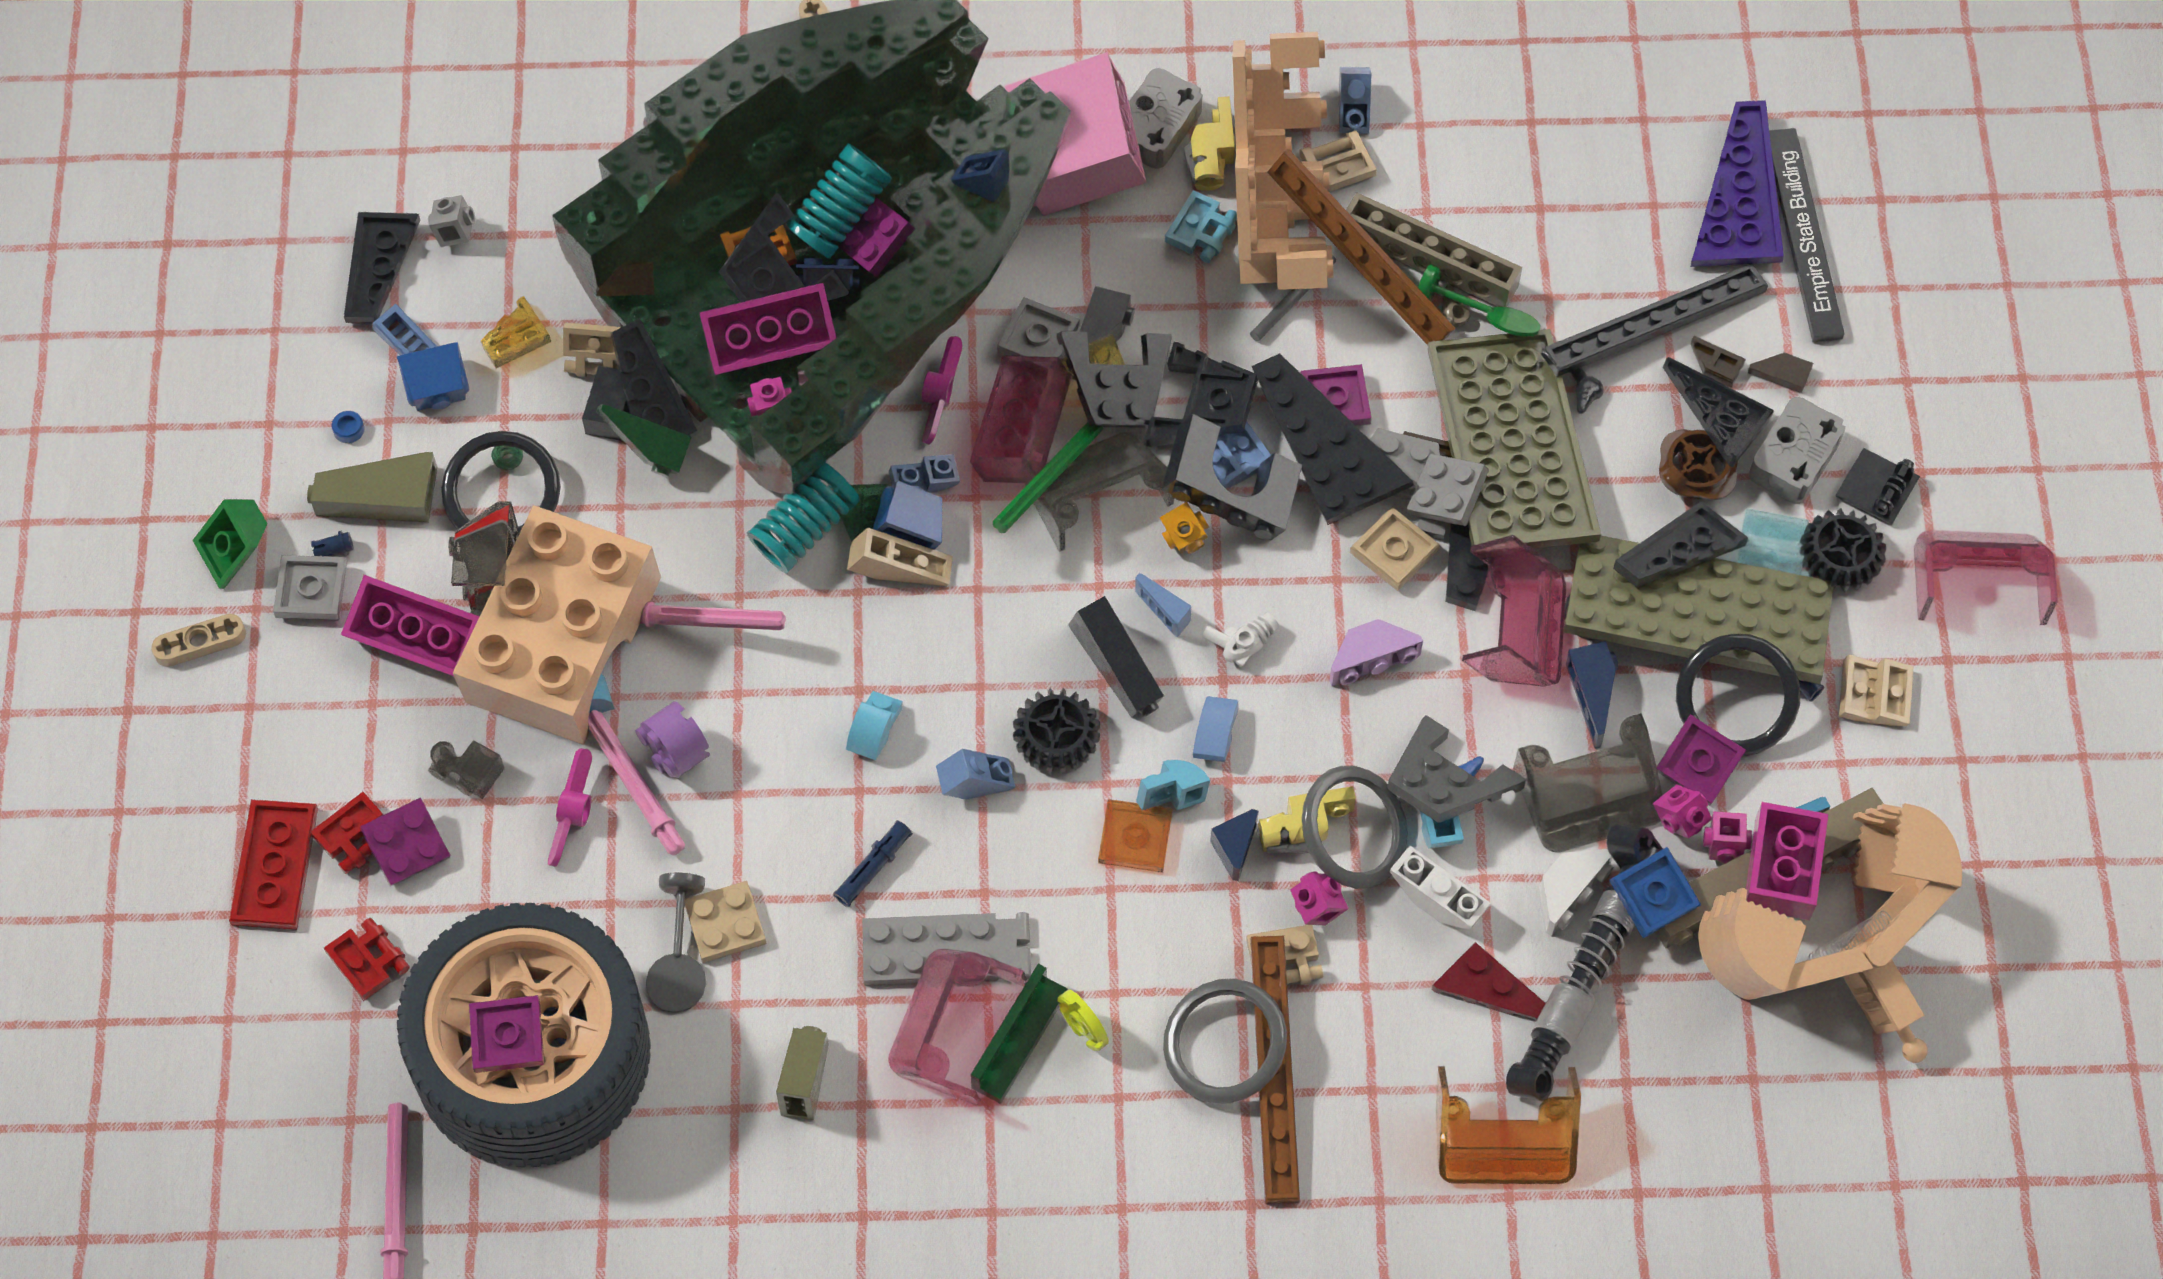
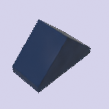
[950,149,1010,202]
[1210,809,1259,882]

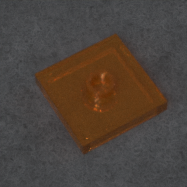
[1098,799,1173,873]

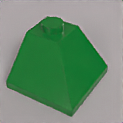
[192,499,268,589]

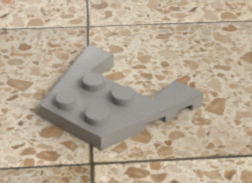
[1349,428,1445,540]

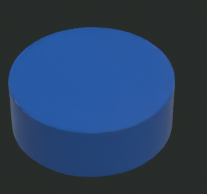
[331,411,365,443]

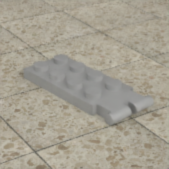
[862,912,1031,986]

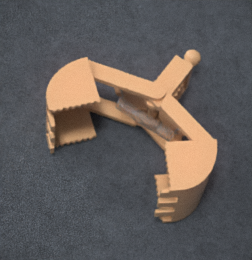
[1698,803,1962,1063]

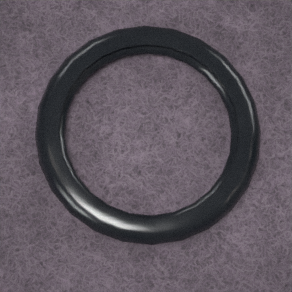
[441,431,561,546]
[1676,634,1801,757]

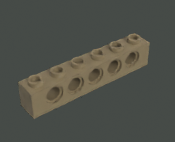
[1346,192,1522,307]

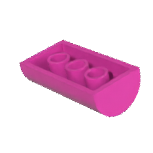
[700,283,838,375]
[341,575,480,676]

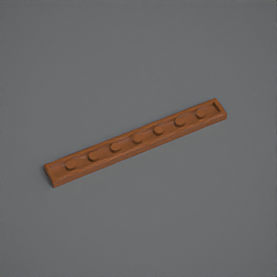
[1267,150,1456,345]
[1250,935,1300,1204]

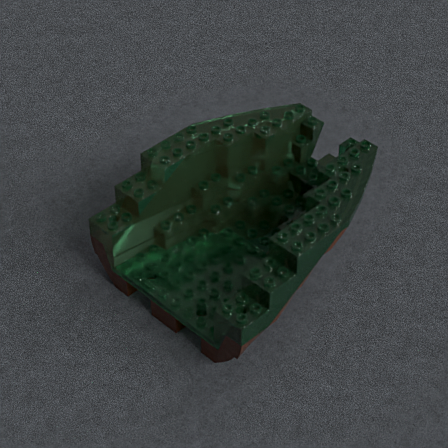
[552,0,1071,495]

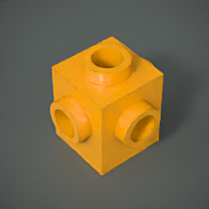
[1159,501,1209,554]

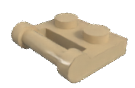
[1299,131,1377,192]

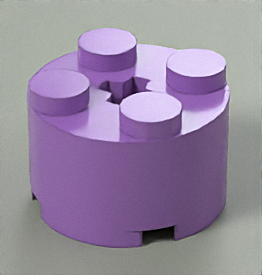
[635,701,710,778]

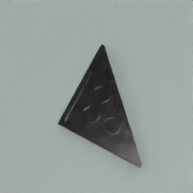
[1662,357,1774,468]

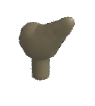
[1441,284,1470,327]

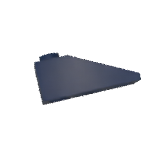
[1566,641,1618,749]

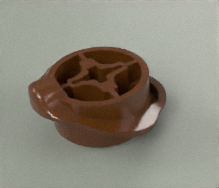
[1659,429,1738,500]

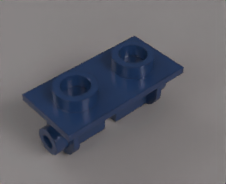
[796,258,861,291]

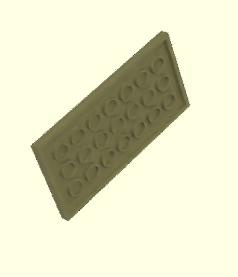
[1427,329,1601,555]
[1563,535,1833,684]

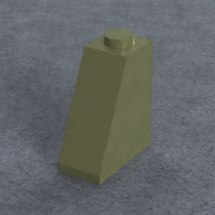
[776,1026,829,1120]

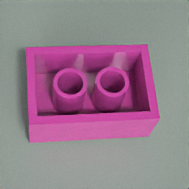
[1746,802,1828,921]

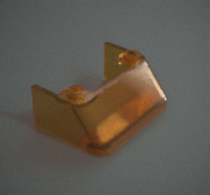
[1436,1066,1581,1184]

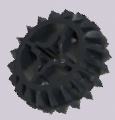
[1799,508,1887,593]
[1013,687,1100,774]

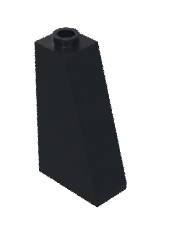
[1068,596,1164,718]

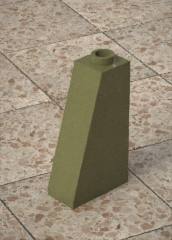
[307,452,438,523]

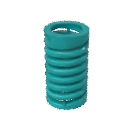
[786,143,892,258]
[747,460,860,573]

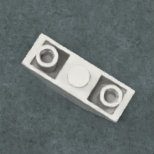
[1390,846,1491,930]
[1539,849,1614,936]

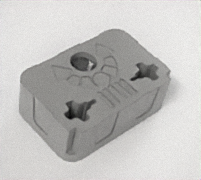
[1129,68,1203,169]
[1749,397,1846,504]

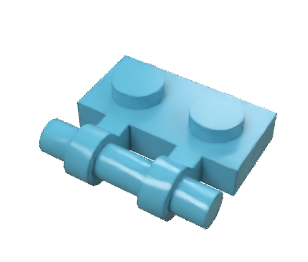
[1164,190,1237,263]

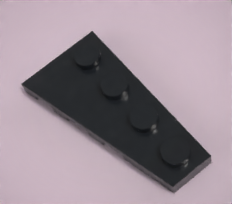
[344,212,421,324]
[610,318,697,435]
[1613,501,1748,587]
[1445,523,1496,612]

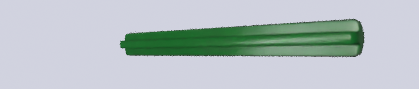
[993,422,1103,533]

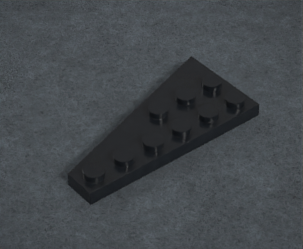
[1251,353,1414,525]

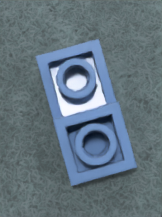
[889,454,960,493]
[1193,696,1239,762]

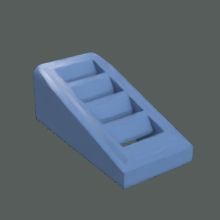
[373,304,437,355]
[1135,573,1191,637]

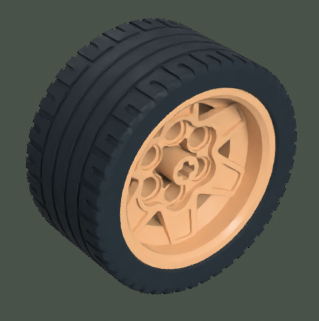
[397,902,651,1168]

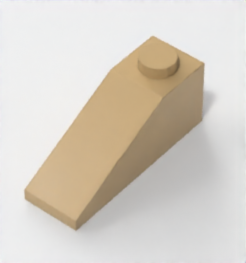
[847,528,953,587]

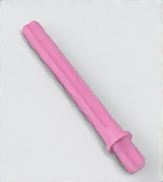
[640,602,786,630]
[588,710,685,856]
[380,1102,408,1279]

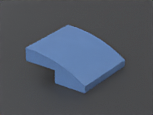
[1213,422,1271,489]

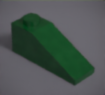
[596,404,692,477]

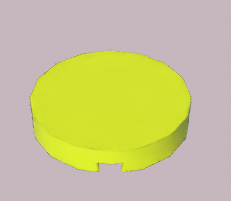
[1057,990,1109,1051]

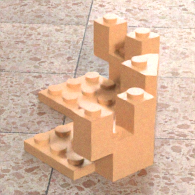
[1232,32,1334,290]

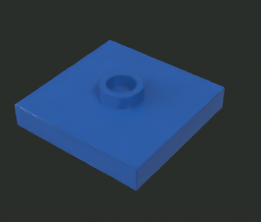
[1609,847,1701,938]

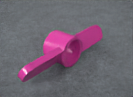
[921,336,963,445]
[548,748,592,867]

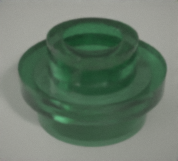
[491,446,523,470]

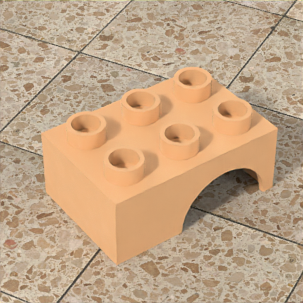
[453,505,661,745]

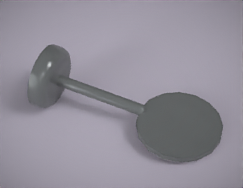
[646,872,706,1013]

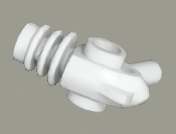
[1203,612,1279,667]

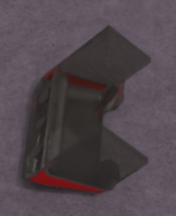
[448,501,520,616]

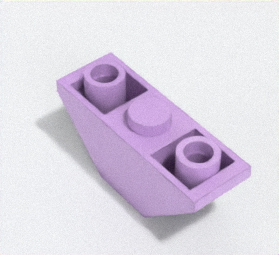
[1329,619,1423,686]

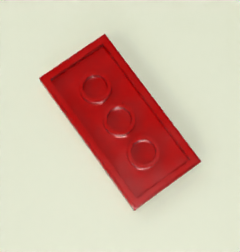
[229,799,318,930]

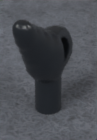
[1570,367,1604,414]

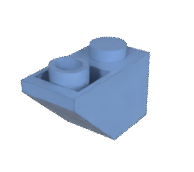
[1339,67,1372,134]
[936,748,1015,799]

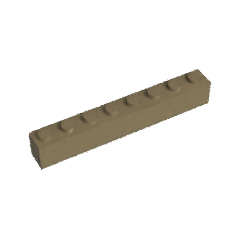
[1655,787,1884,948]

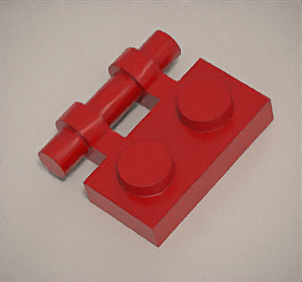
[310,792,383,874]
[324,918,410,1001]

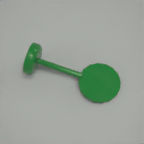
[1418,264,1541,337]

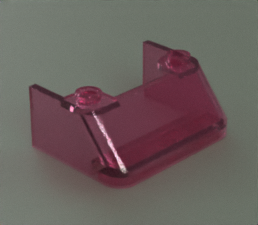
[1914,530,2058,625]
[1462,535,1566,687]
[888,949,1028,1107]

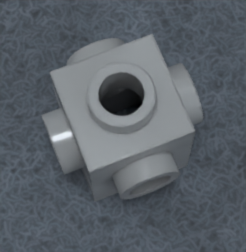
[428,195,475,247]

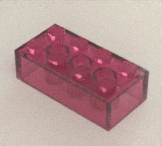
[970,356,1072,483]

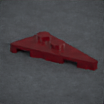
[1431,942,1546,1022]

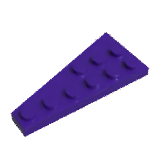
[1690,100,1784,267]

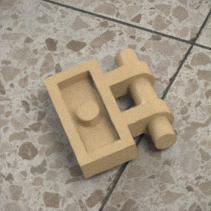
[563,322,621,377]
[1246,925,1323,985]

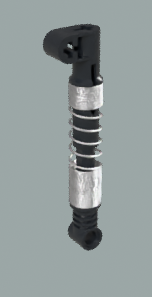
[1506,824,1663,1101]

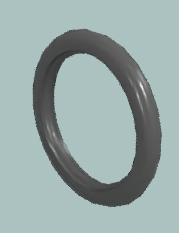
[1301,766,1408,889]
[1163,979,1287,1104]

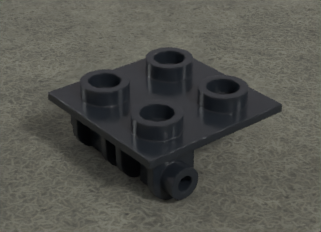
[1835,448,1920,525]

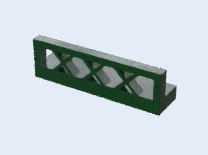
[971,963,1068,1104]

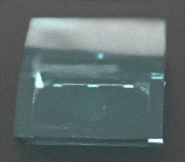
[1737,508,1809,575]

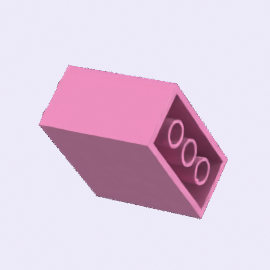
[1005,52,1146,216]

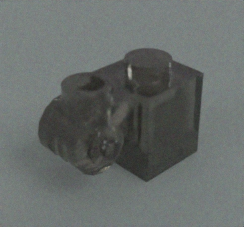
[428,740,505,799]

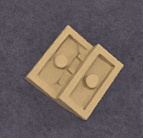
[1839,654,1914,726]

